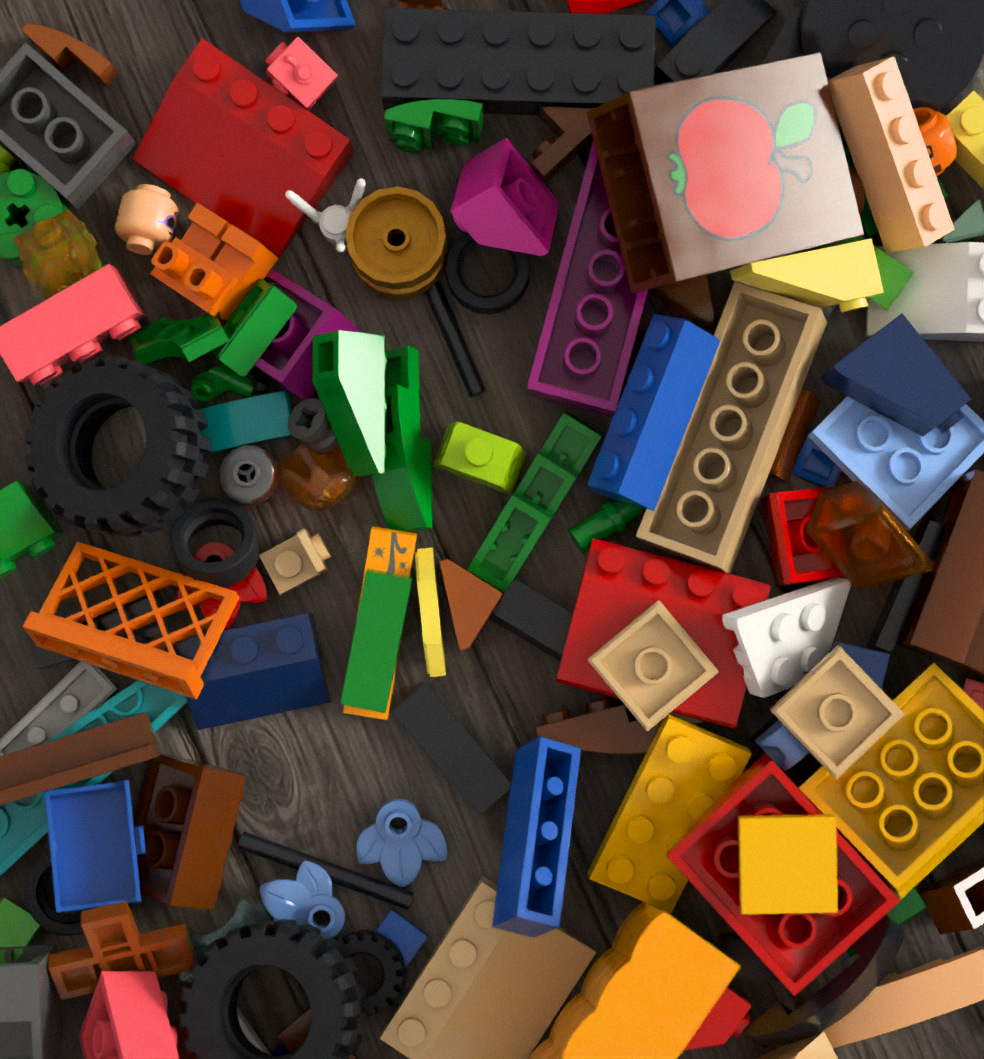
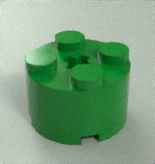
[0,169,73,270]

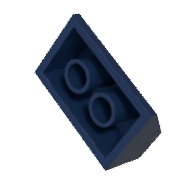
[173,613,331,730]

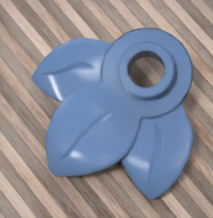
[356,799,448,888]
[260,860,345,939]

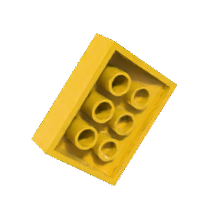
[799,663,984,900]

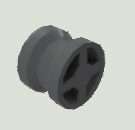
[288,398,339,453]

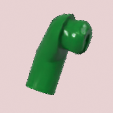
[190,364,256,402]

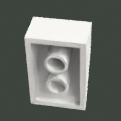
[865,242,984,342]

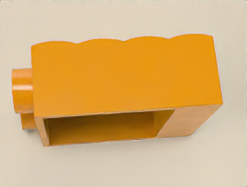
[528,902,740,1059]

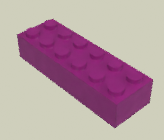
[526,141,648,418]

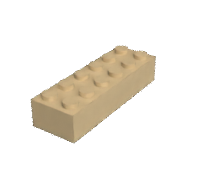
[636,281,827,574]

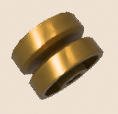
[345,186,448,301]

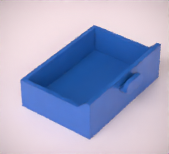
[45,780,146,914]

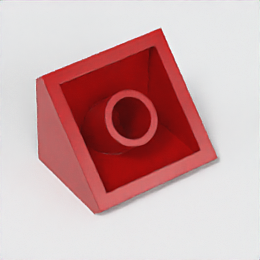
[762,487,846,587]

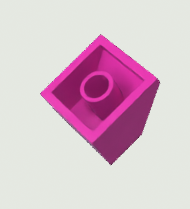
[450,137,560,256]

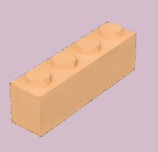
[828,56,954,253]

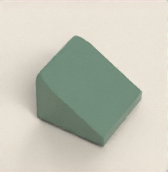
[933,199,984,244]

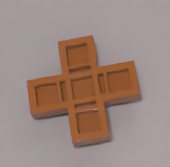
[48,901,197,1000]

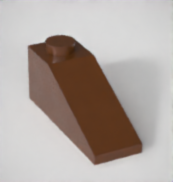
[920,857,984,934]

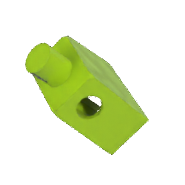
[433,421,528,496]

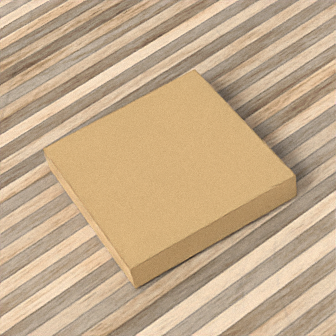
[587,599,719,731]
[769,645,905,780]

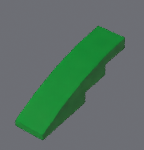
[467,410,604,593]

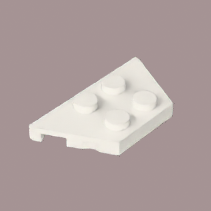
[723,577,851,698]

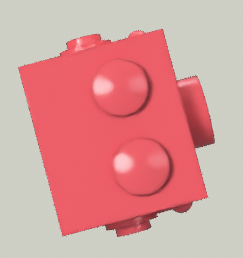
[264,37,338,111]

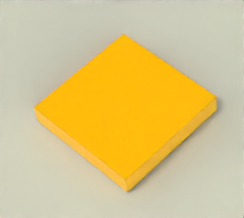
[738,814,838,914]

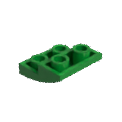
[384,99,484,153]

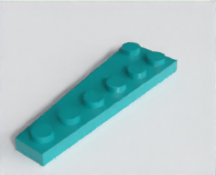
[0,680,188,877]

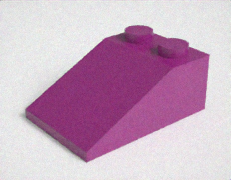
[199,269,360,400]

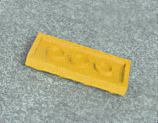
[588,714,752,913]

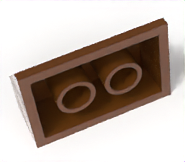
[134,752,246,910]

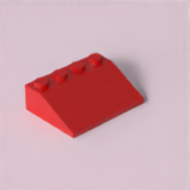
[132,38,354,260]
[556,538,771,729]
[666,753,900,996]

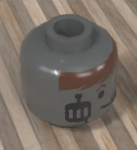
[219,445,281,506]

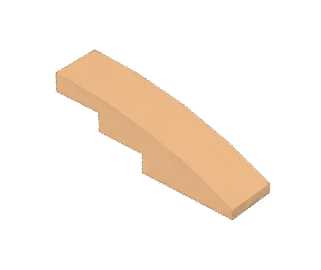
[821,945,984,1048]

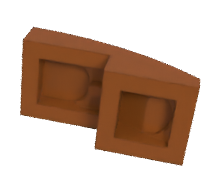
[21,23,119,88]

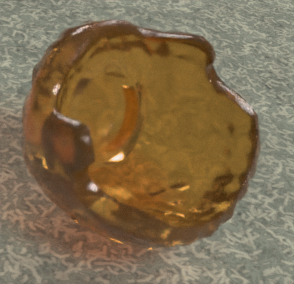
[278,444,357,511]

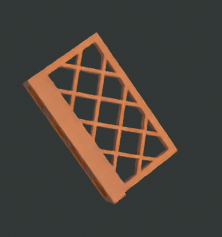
[22,541,239,700]

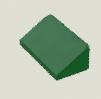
[209,279,297,377]

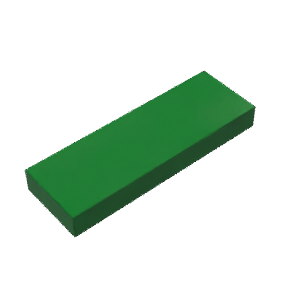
[340,568,413,713]

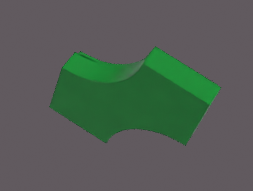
[127,313,230,364]

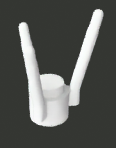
[285,178,366,252]

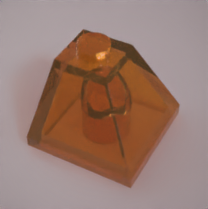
[806,481,934,590]

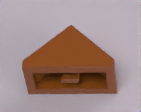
[439,559,503,651]

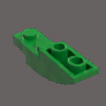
[372,345,432,532]

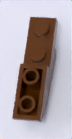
[535,697,705,754]

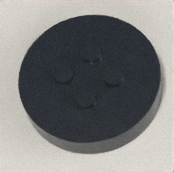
[801,0,984,111]

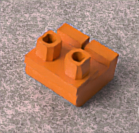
[150,203,279,320]

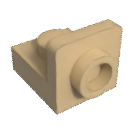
[259,528,331,595]

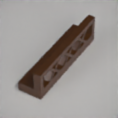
[0,712,161,805]

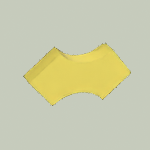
[415,547,446,677]

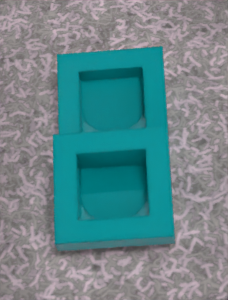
[199,391,293,455]

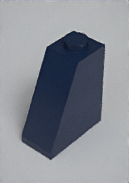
[821,313,972,437]

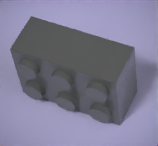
[0,42,137,210]

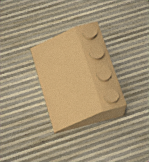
[380,876,596,1059]

